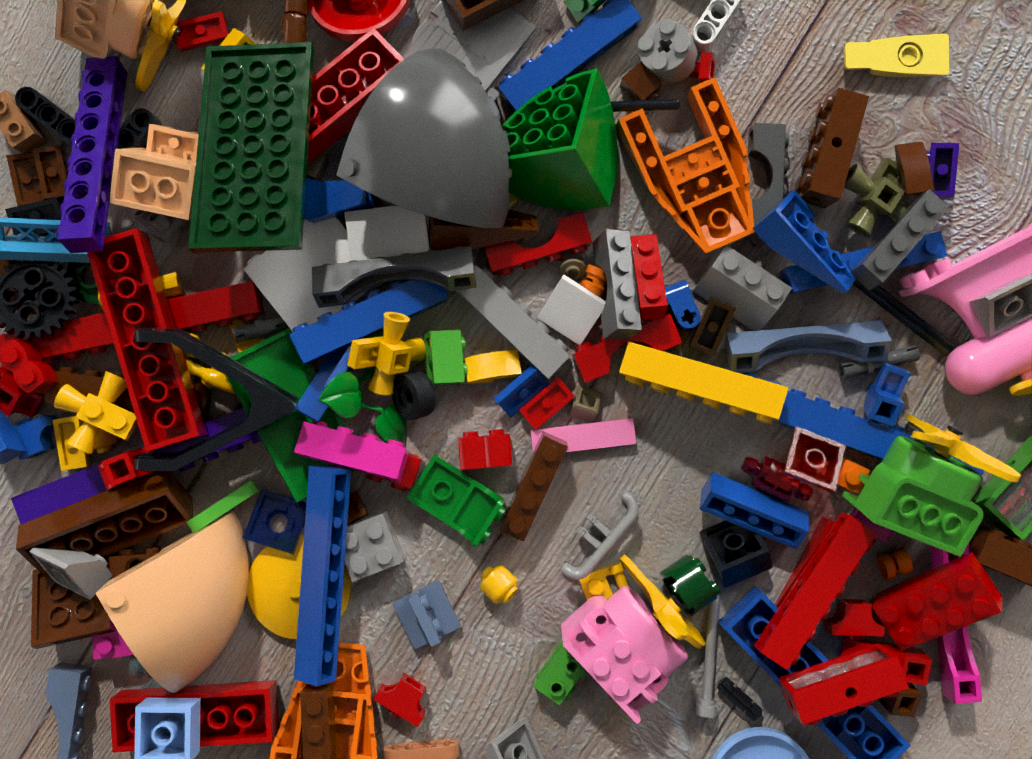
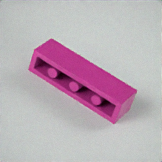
[294,421,409,483]

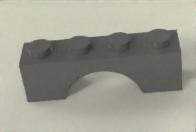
[748,123,789,226]
[851,189,949,290]
[593,229,642,341]

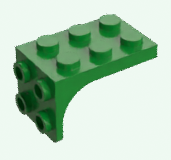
[406,454,506,548]

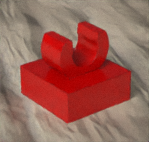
[690,52,716,83]

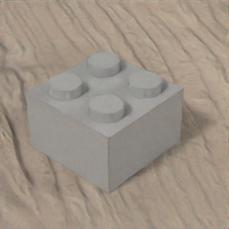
[345,510,405,582]

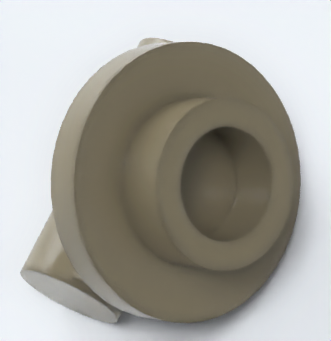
[559,259,586,281]

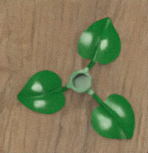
[318,333,407,443]

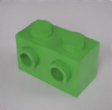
[424,330,467,386]
[533,640,588,706]

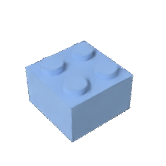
[134,697,201,759]

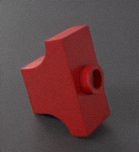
[0,366,45,418]
[98,447,155,490]
[824,599,885,640]
[373,673,426,727]

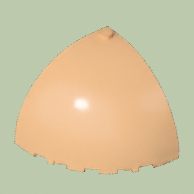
[96,509,249,693]

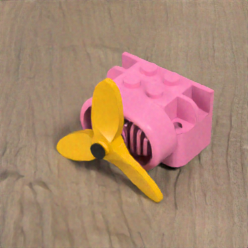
[561,554,706,724]

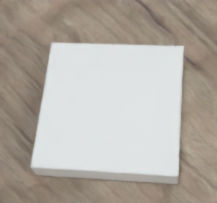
[537,275,606,345]

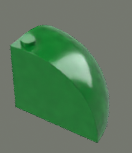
[502,68,618,210]

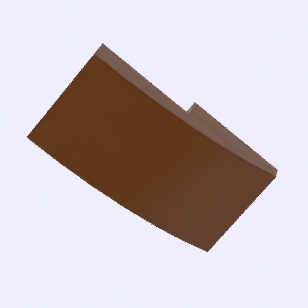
[895,141,934,196]

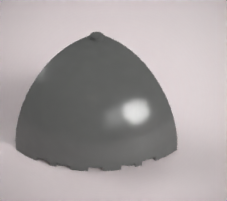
[336,48,512,228]

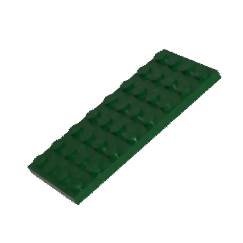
[188,42,314,253]

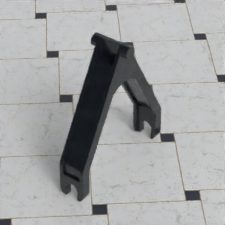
[134,327,299,471]

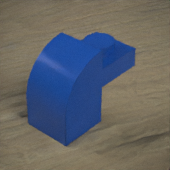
[864,362,911,427]

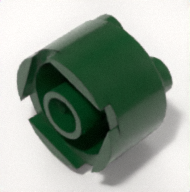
[660,555,721,617]

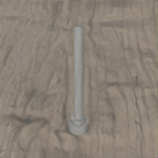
[695,594,720,718]

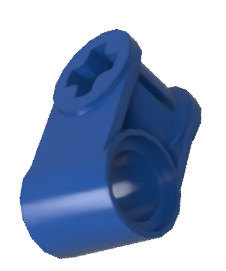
[665,280,701,332]

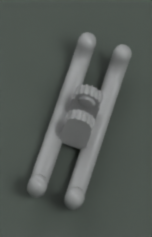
[560,492,639,580]

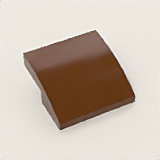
[6,145,67,206]

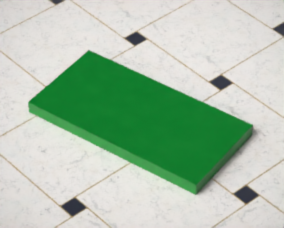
[224,328,354,503]

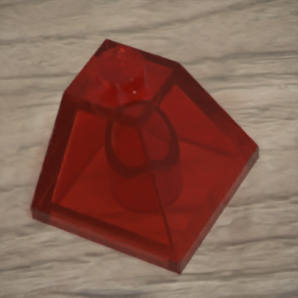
[783,426,846,493]

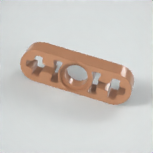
[383,739,460,759]

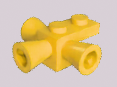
[347,312,426,395]
[54,371,137,455]

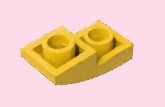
[463,350,522,384]

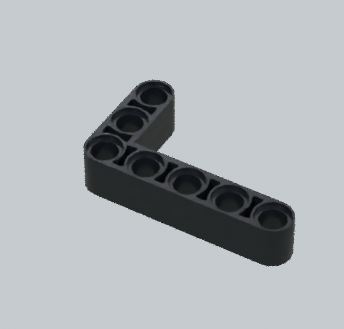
[15,86,162,149]

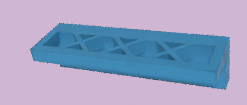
[0,218,111,263]

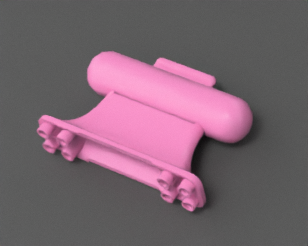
[899,223,1032,396]

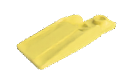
[844,34,949,77]

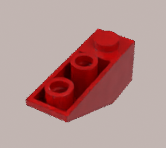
[840,636,932,686]

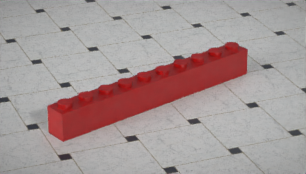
[0,281,265,367]

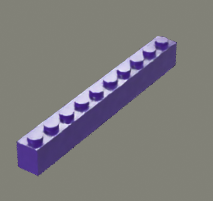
[11,408,261,524]

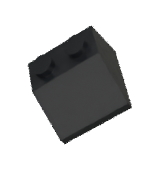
[699,521,773,588]

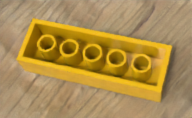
[619,342,788,425]

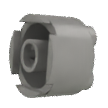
[638,18,698,83]

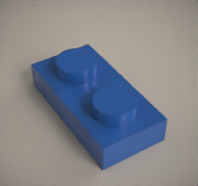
[493,364,549,418]

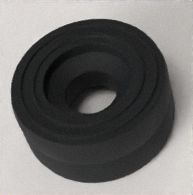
[392,371,436,420]

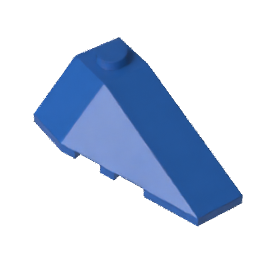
[753,190,856,294]

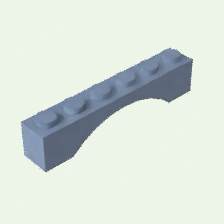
[724,320,892,373]
[46,662,93,759]

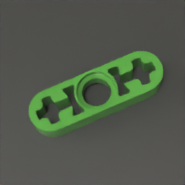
[186,480,259,533]

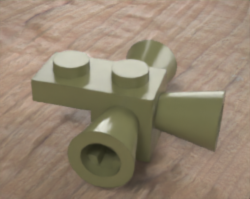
[844,157,910,237]

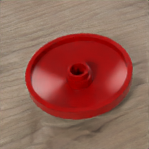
[308,0,411,41]

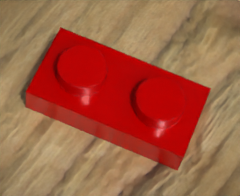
[176,11,229,52]
[519,377,575,430]

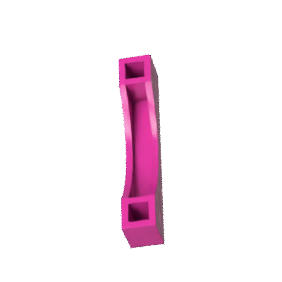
[930,544,982,704]

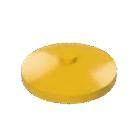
[247,534,352,639]

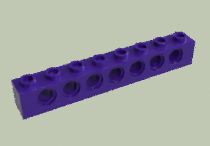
[57,56,127,253]

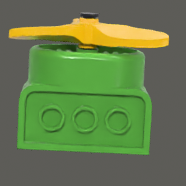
[842,413,1021,557]

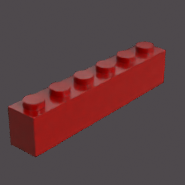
[754,512,877,670]

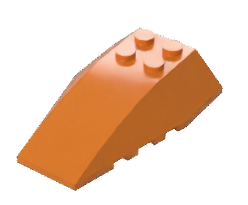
[270,642,378,759]

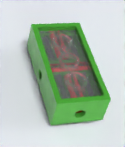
[971,435,1032,541]

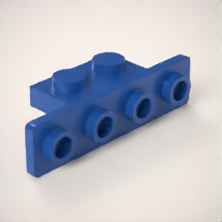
[296,343,356,422]

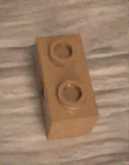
[0,90,48,153]

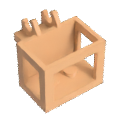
[109,124,199,220]

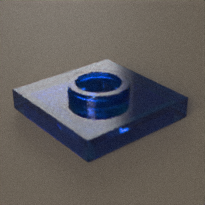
[243,489,306,555]

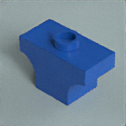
[16,415,57,460]

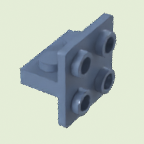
[393,580,461,649]

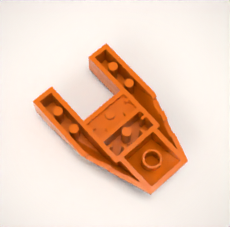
[616,77,755,254]

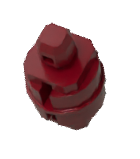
[741,456,813,502]

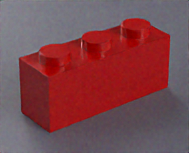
[630,234,668,321]

